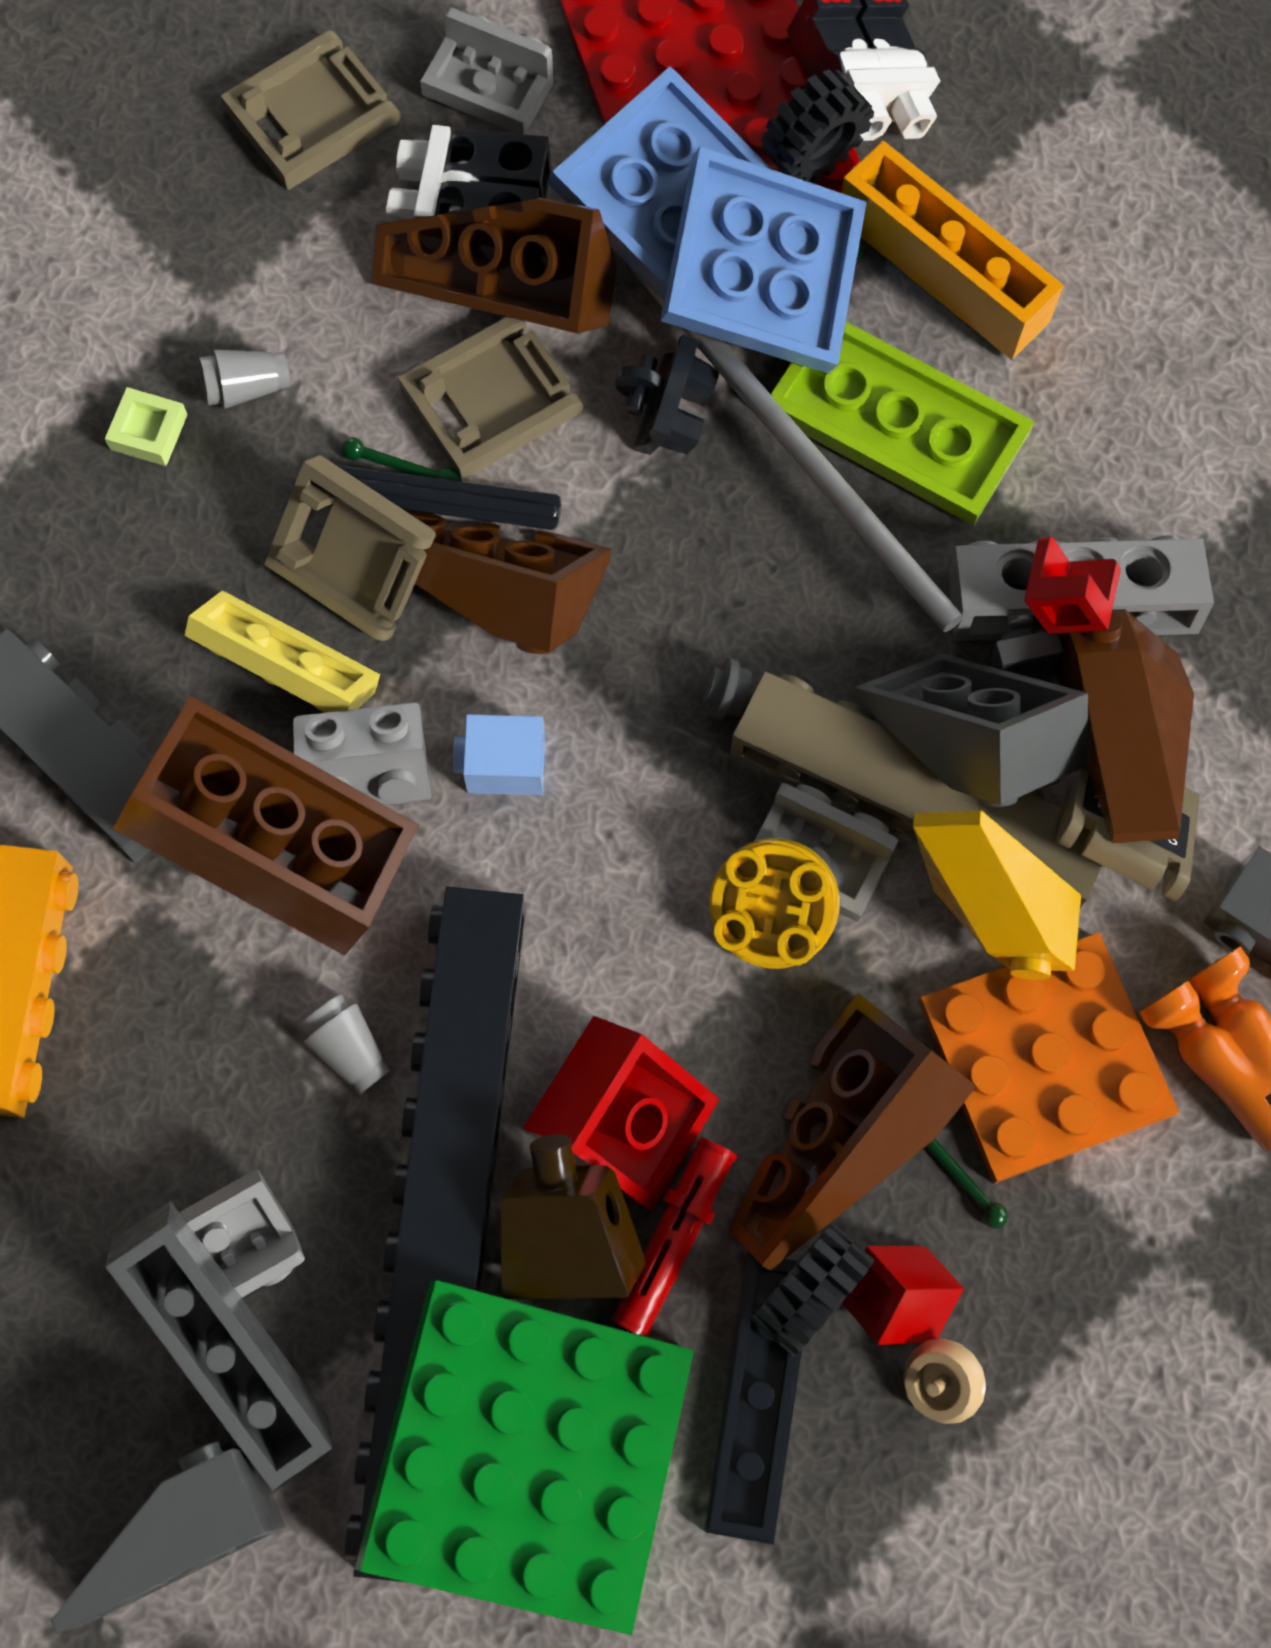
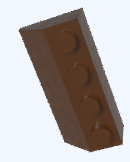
[113,695,419,956]

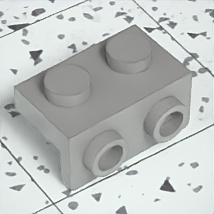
[420,7,554,135]
[293,702,432,804]
[755,783,898,922]
[179,1168,305,1297]

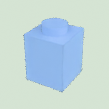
[453,714,545,795]

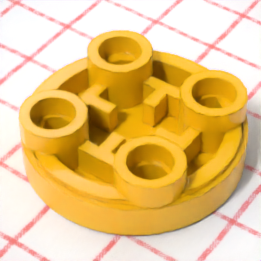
[709,838,840,969]

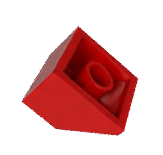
[523,1016,720,1212]

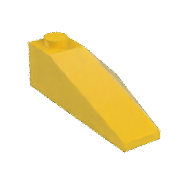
[913,811,1081,980]

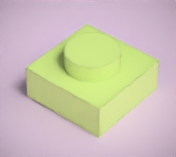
[105,387,188,466]

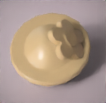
[903,1338,986,1424]

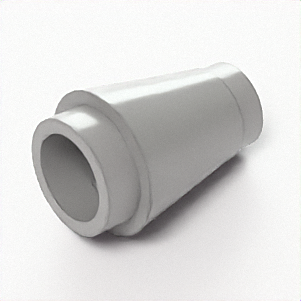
[198,349,290,410]
[299,994,391,1095]

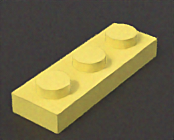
[184,590,380,713]

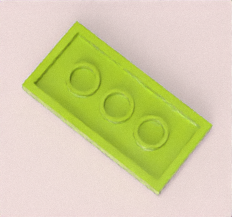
[771,322,1035,526]

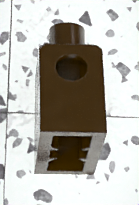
[501,1134,646,1299]

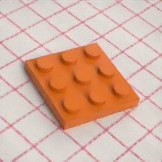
[918,932,1180,1184]

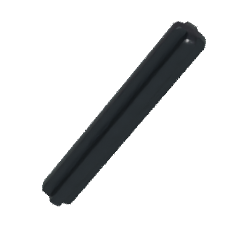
[335,464,562,530]

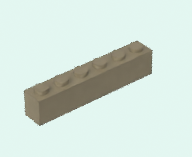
[730,671,1102,908]

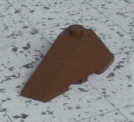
[371,197,617,334]
[404,510,611,654]
[1055,609,1194,843]
[729,993,976,1271]

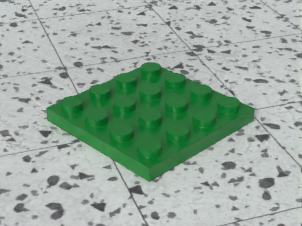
[355,1280,694,1635]

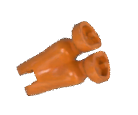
[1138,946,1271,1152]

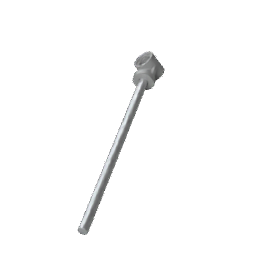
[612,249,963,632]

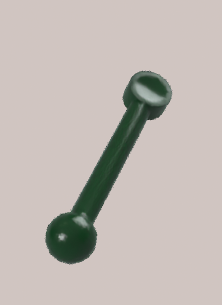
[341,437,460,481]
[926,1139,1008,1229]

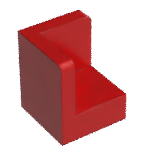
[1024,536,1121,634]
[842,1246,965,1345]

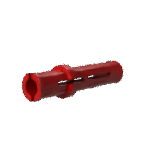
[609,1137,737,1338]

